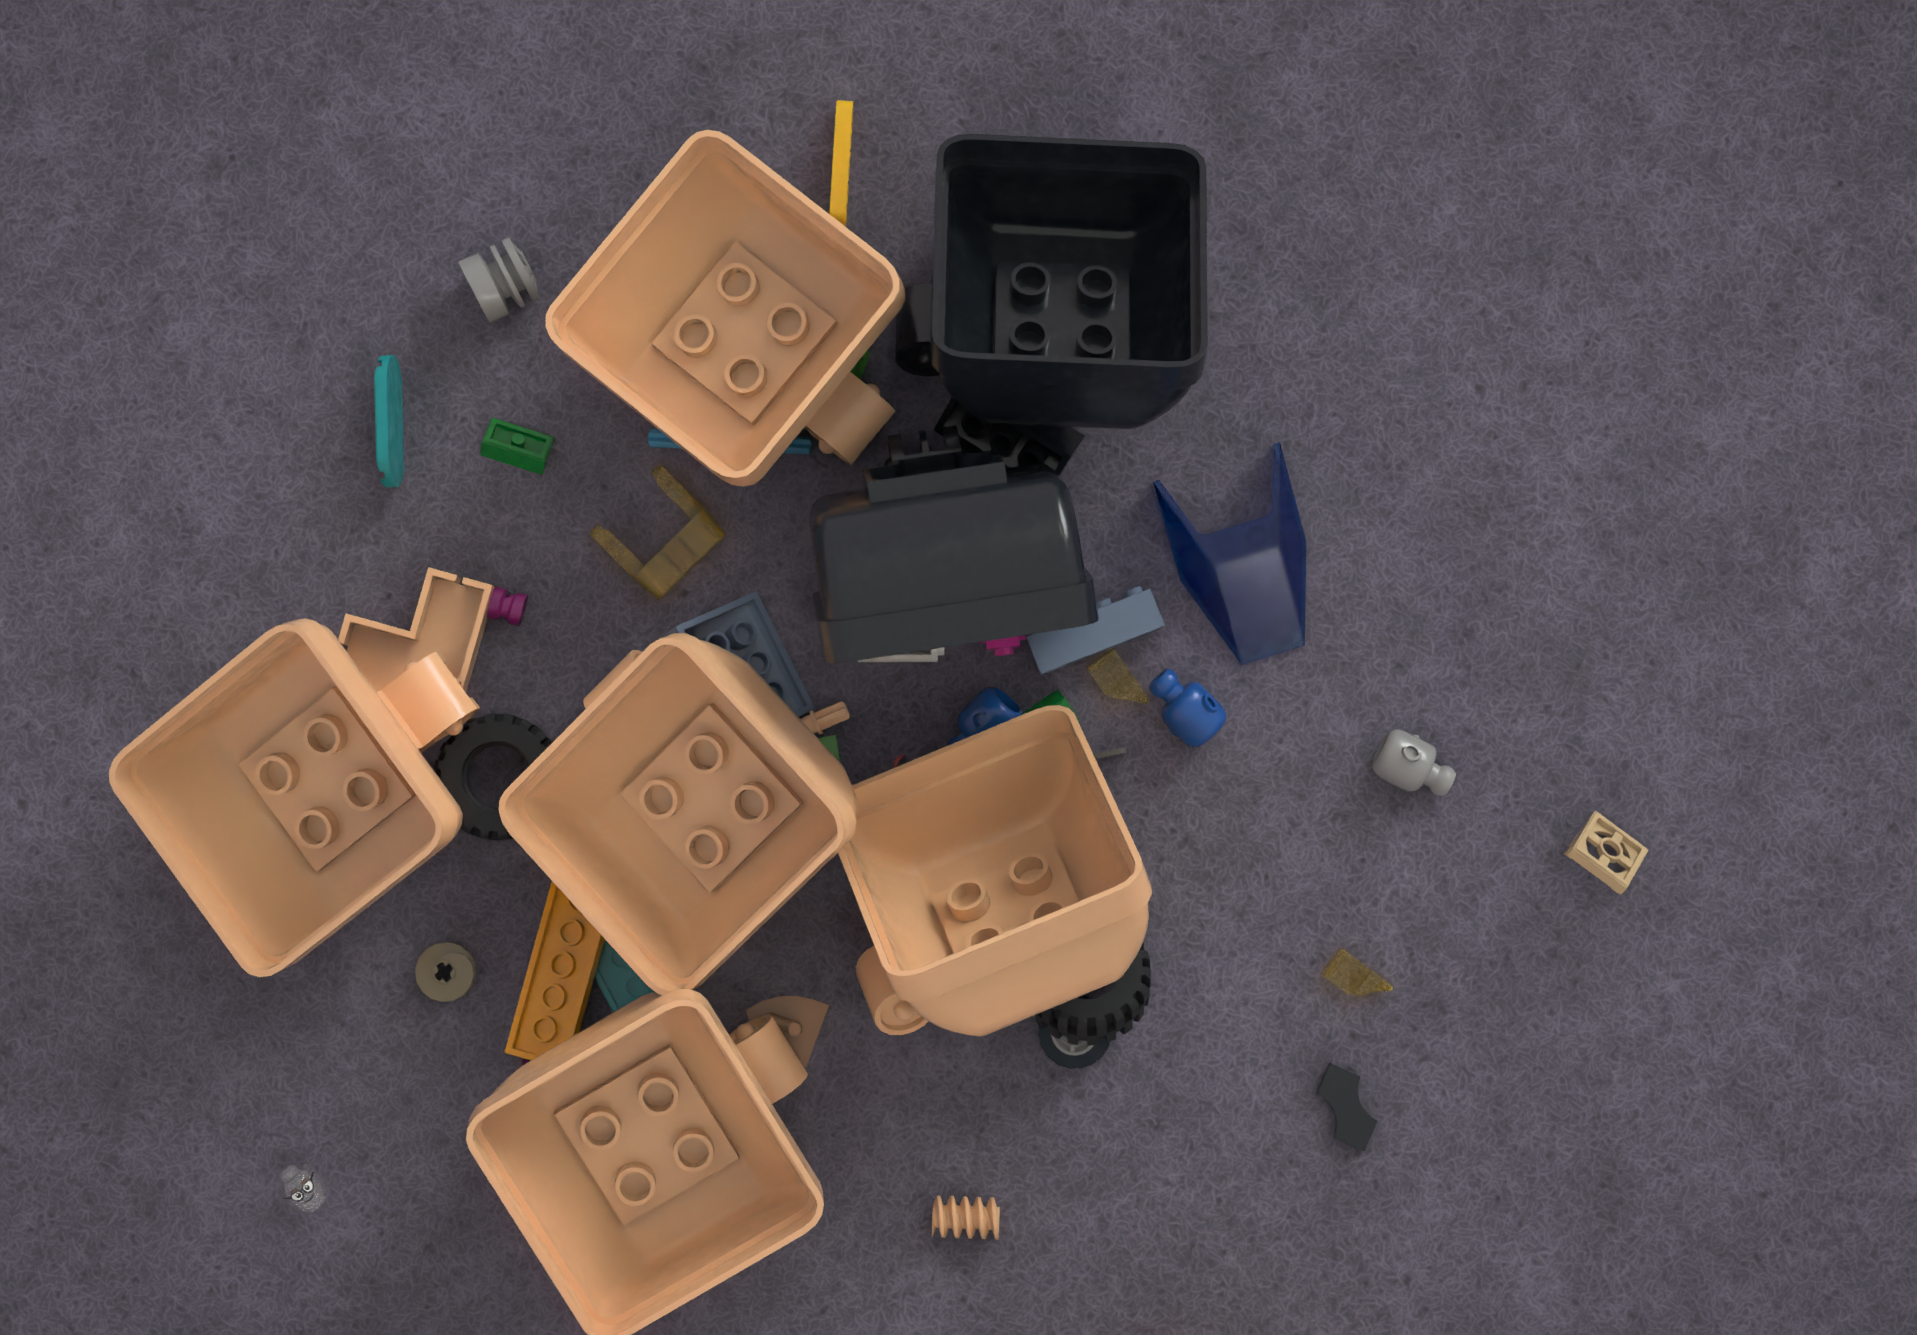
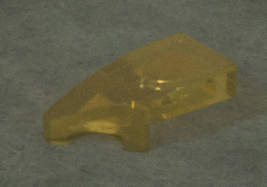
[1085,648,1150,704]
[1320,947,1394,996]

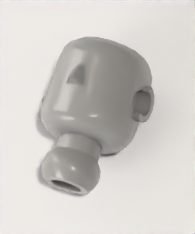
[1372,729,1456,796]

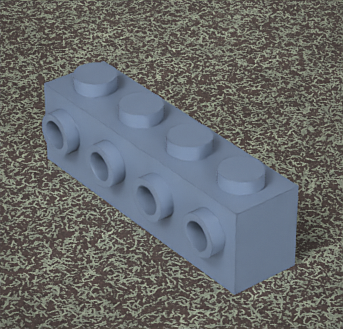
[1026,586,1165,676]

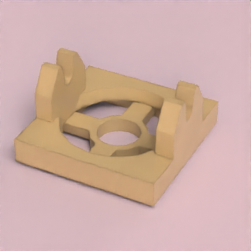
[1564,811,1648,895]

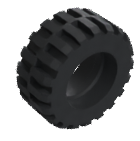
[434,713,553,841]
[1035,942,1151,1046]

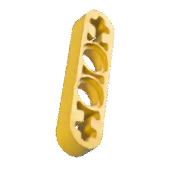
[829,100,853,227]

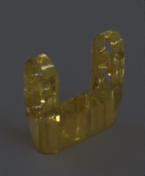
[589,464,727,601]

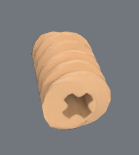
[932,1195,1000,1240]

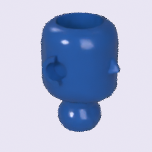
[1149,669,1226,747]
[947,687,1022,746]

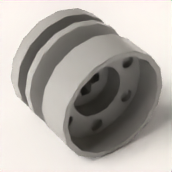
[459,236,540,324]

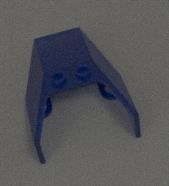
[1151,442,1306,665]

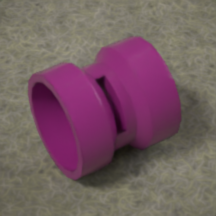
[487,586,528,626]

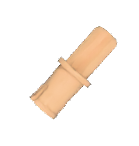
[801,701,850,735]

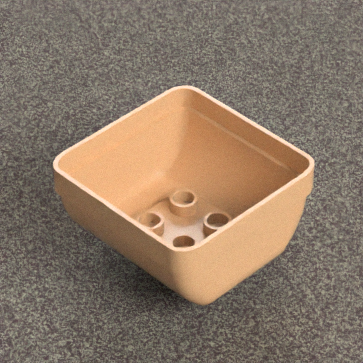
[546,130,905,487]
[109,618,480,977]
[499,633,857,995]
[838,705,1152,1037]
[466,989,824,1335]

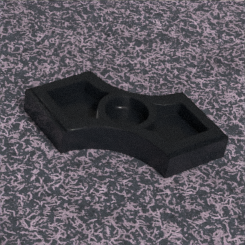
[1316,1063,1378,1151]

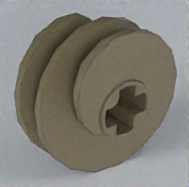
[415,942,476,1002]

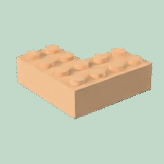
[338,567,495,692]

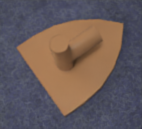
[745,996,829,1068]

